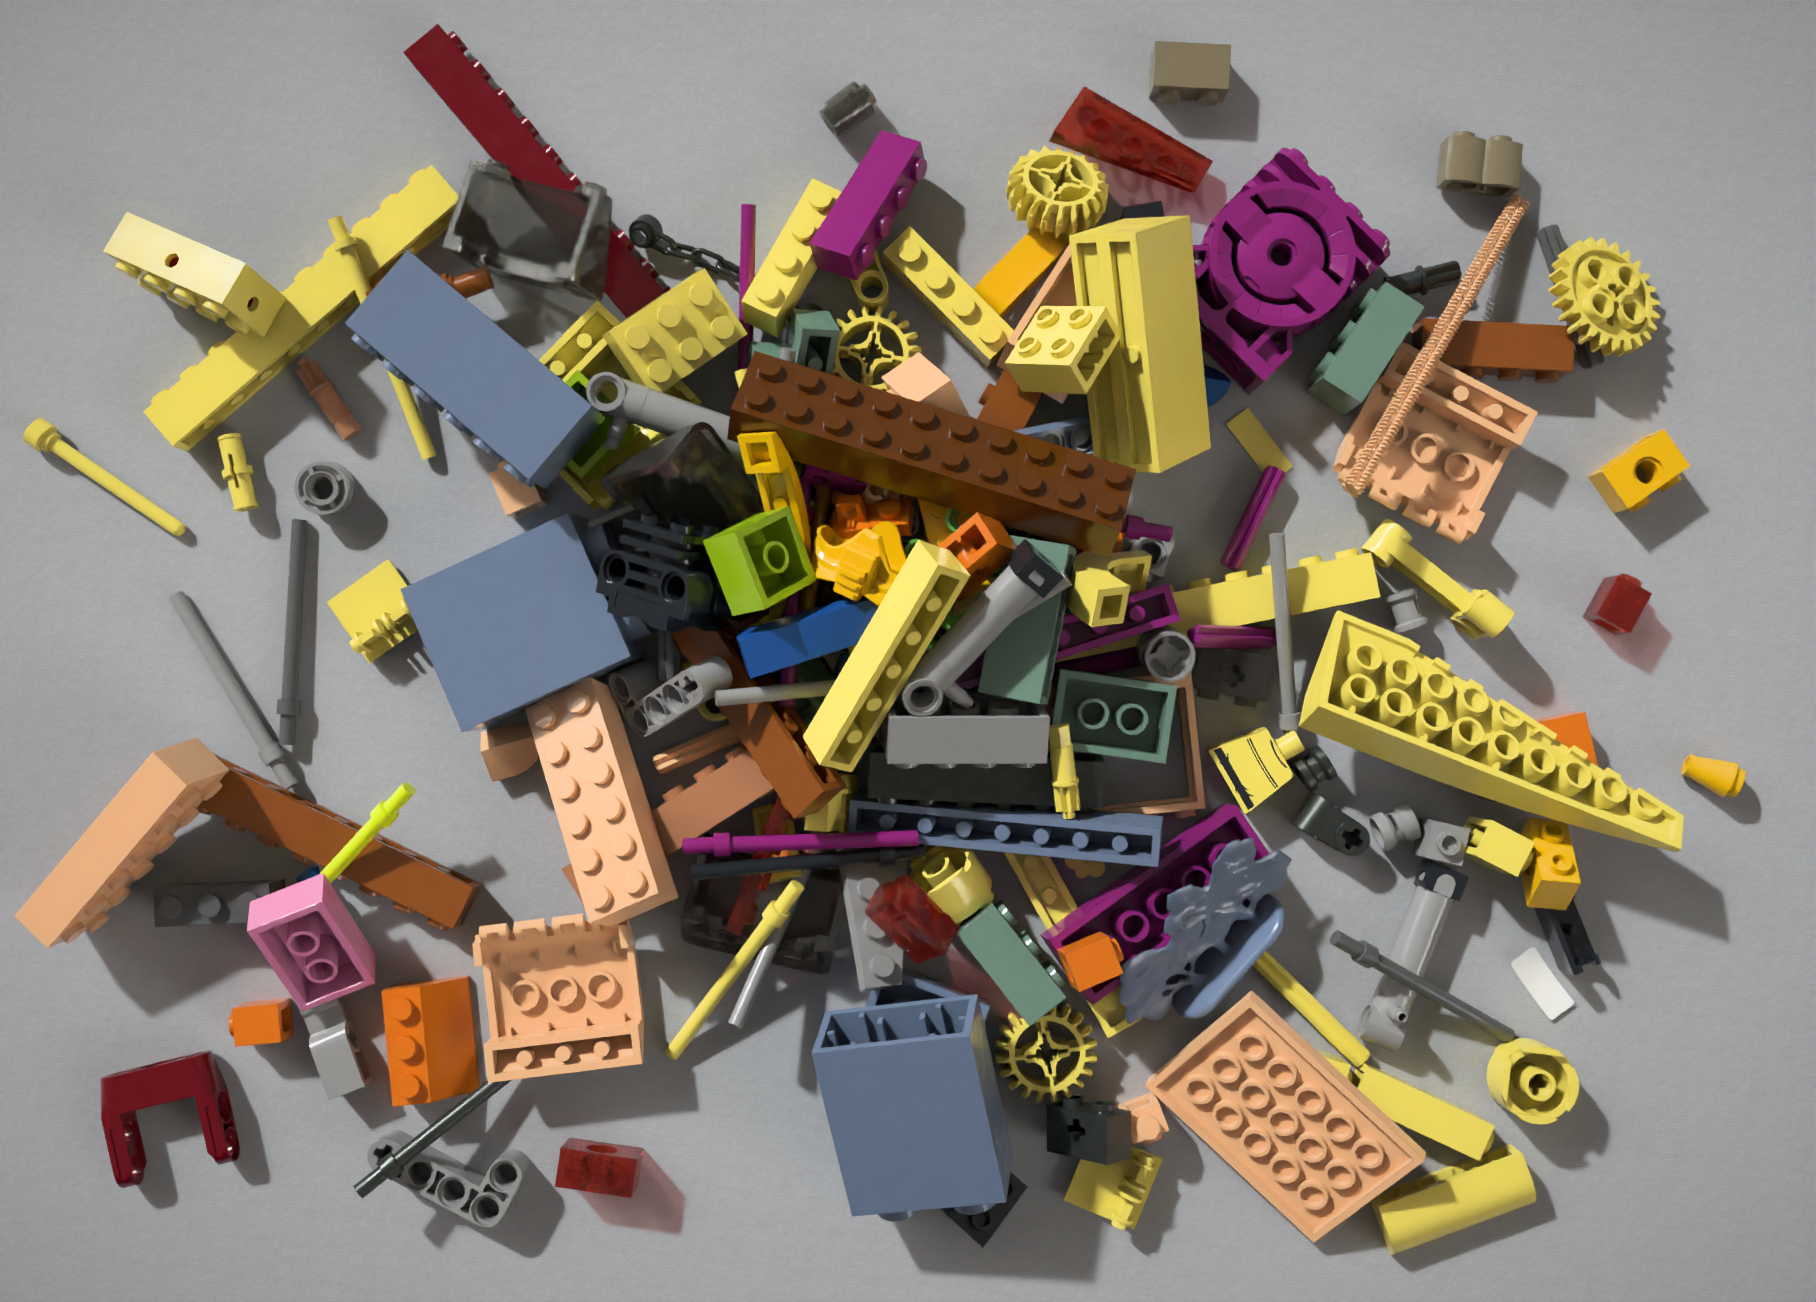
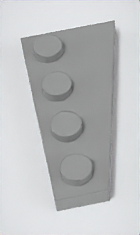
[836,847,908,992]

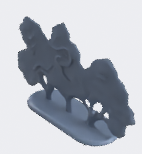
[1118,838,1292,1024]

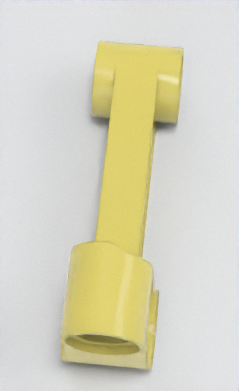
[1361,519,1515,640]

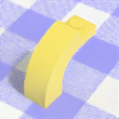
[1067,550,1152,627]

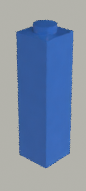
[735,595,878,679]

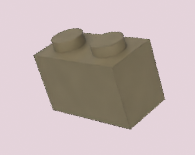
[1149,41,1231,106]

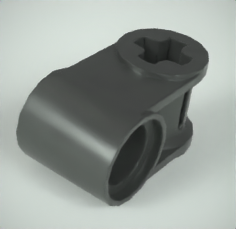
[1292,792,1370,856]

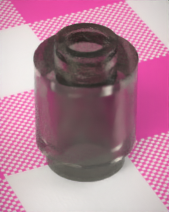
[819,81,877,137]

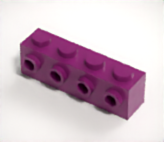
[809,130,927,281]

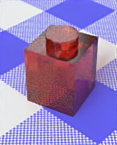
[1583,573,1652,635]

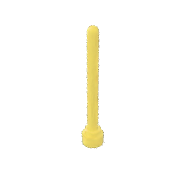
[23,418,186,536]

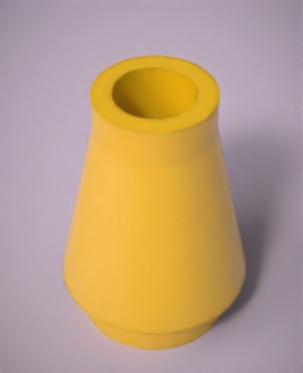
[1681,754,1746,798]

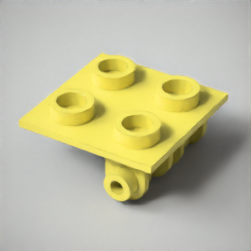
[327,559,418,664]
[1063,1145,1163,1231]

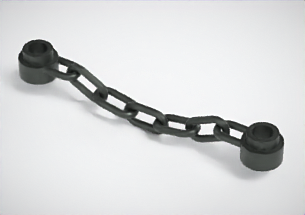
[629,214,823,322]

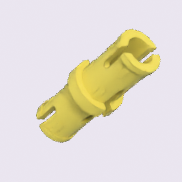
[216,433,259,512]

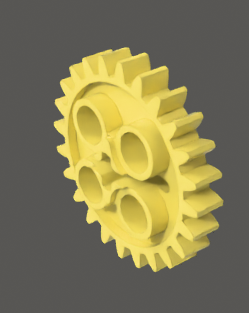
[1548,237,1660,357]

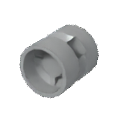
[1136,625,1196,682]

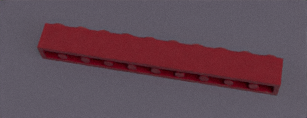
[403,24,671,319]

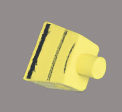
[1207,727,1305,814]

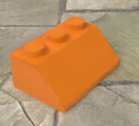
[381,976,480,1107]

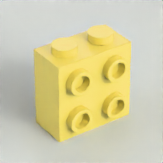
[1005,306,1122,394]

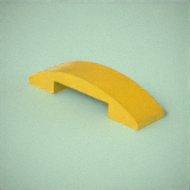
[737,431,812,562]

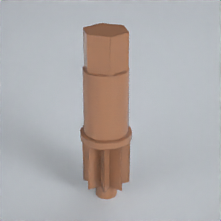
[295,357,362,441]

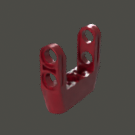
[101,1050,240,1188]

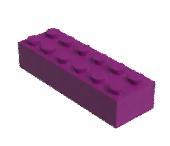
[1040,803,1269,1005]

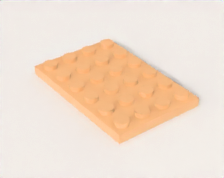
[1145,991,1426,1243]

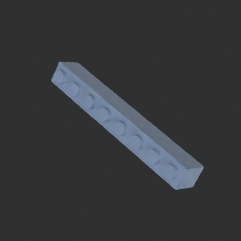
[848,788,1163,867]

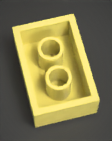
[602,268,747,392]

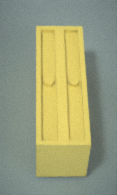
[1069,215,1211,473]

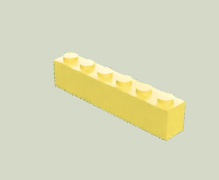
[803,540,971,772]

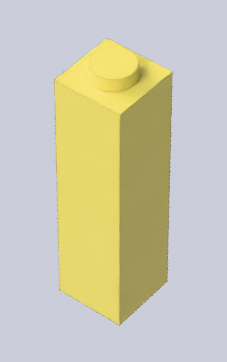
[1351,1062,1495,1161]

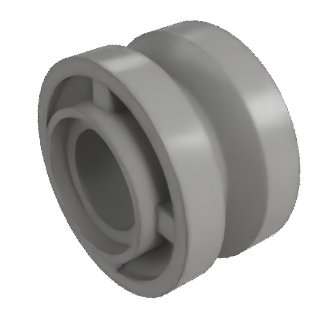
[295,461,356,515]

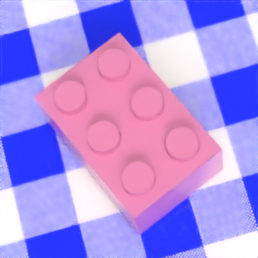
[247,873,376,1012]

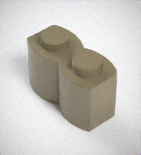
[1436,131,1523,197]

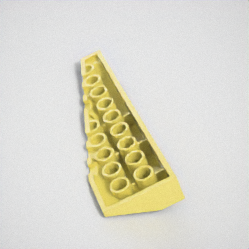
[1299,611,1684,852]

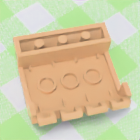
[1332,341,1538,544]
[472,914,644,1083]

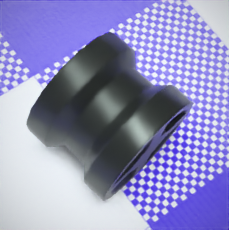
[1290,745,1337,793]

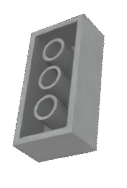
[880,692,1050,769]

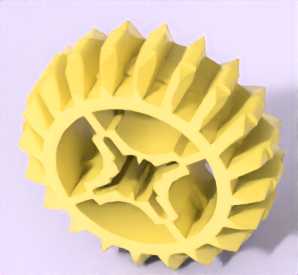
[1006,146,1109,239]
[832,306,922,392]
[995,1002,1097,1103]

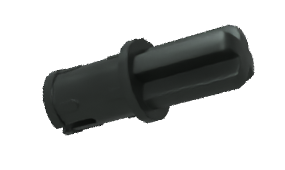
[1383,261,1462,296]

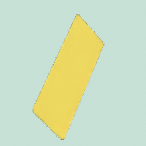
[1226,408,1293,472]

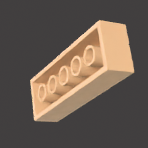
[525,677,678,927]
[15,738,229,949]

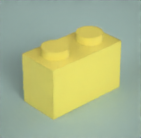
[1464,816,1535,877]

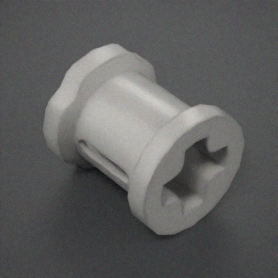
[1383,587,1429,633]

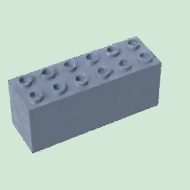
[345,250,606,489]

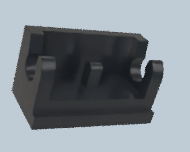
[1534,895,1601,975]

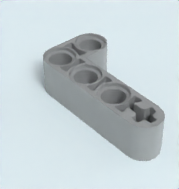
[608,655,733,737]
[367,1130,530,1228]

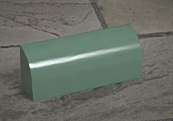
[978,535,1077,705]

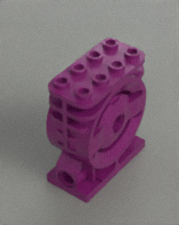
[1193,147,1391,395]

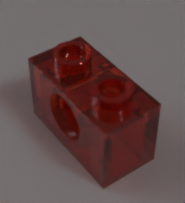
[555,1137,644,1198]

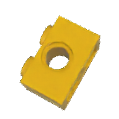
[1588,429,1690,513]
[1520,817,1581,910]

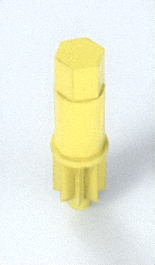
[1049,723,1081,819]

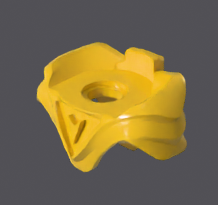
[811,521,907,607]

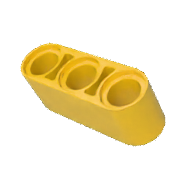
[973,227,1070,318]

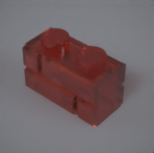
[865,874,958,964]

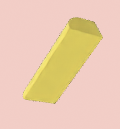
[1370,1144,1536,1255]

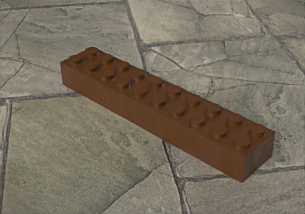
[727,351,1136,558]

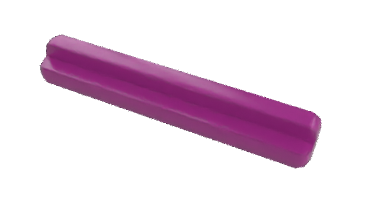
[1220,465,1285,571]
[1187,624,1277,649]

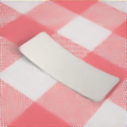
[1510,946,1574,1020]

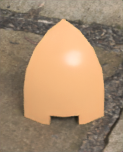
[480,724,539,782]

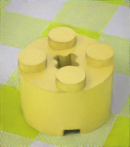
[903,845,994,932]
[1486,1038,1579,1125]

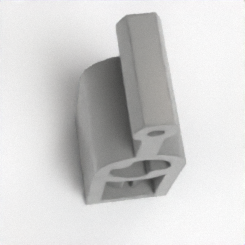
[299,997,375,1100]

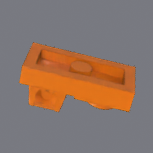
[832,494,914,539]

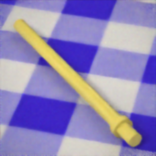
[327,216,437,460]

